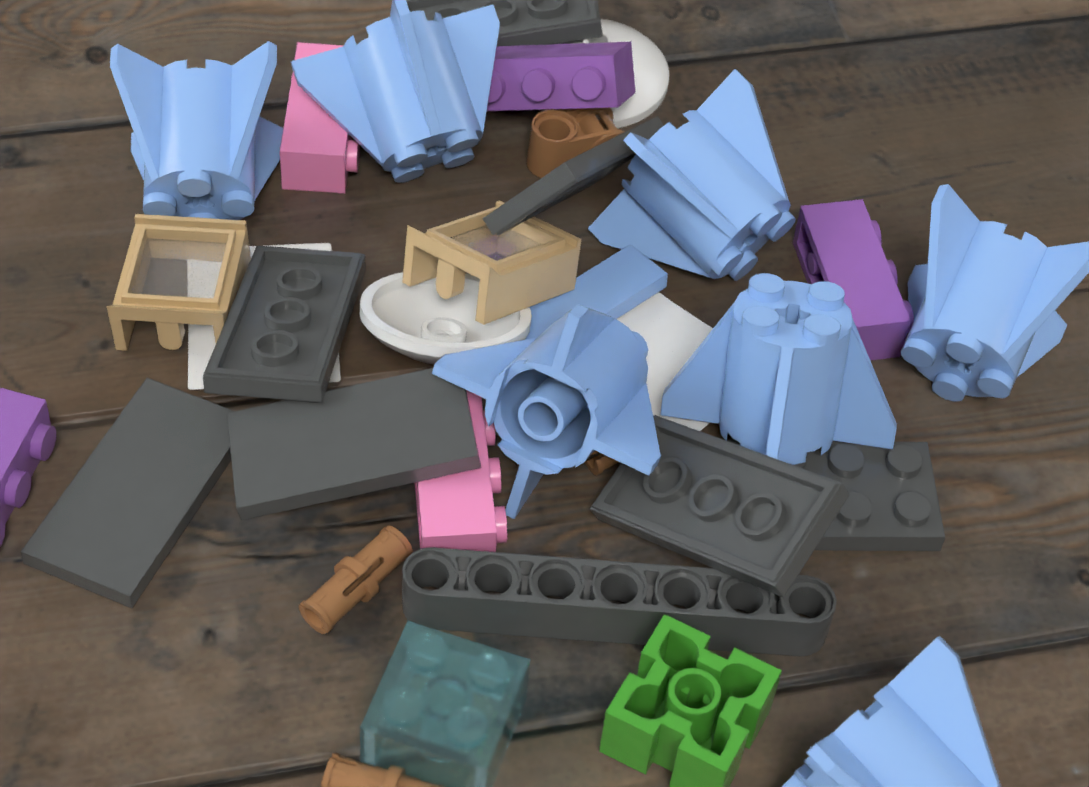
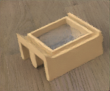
[402,201,581,325]
[107,214,251,351]

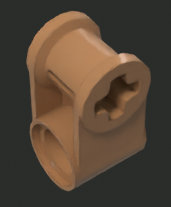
[526,108,624,178]

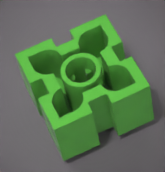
[599,614,782,787]

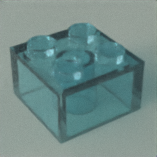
[360,621,531,787]

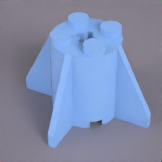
[291,0,500,183]
[110,41,283,220]
[588,69,796,281]
[901,184,1089,402]
[661,273,897,465]
[432,304,661,519]
[781,636,1001,787]

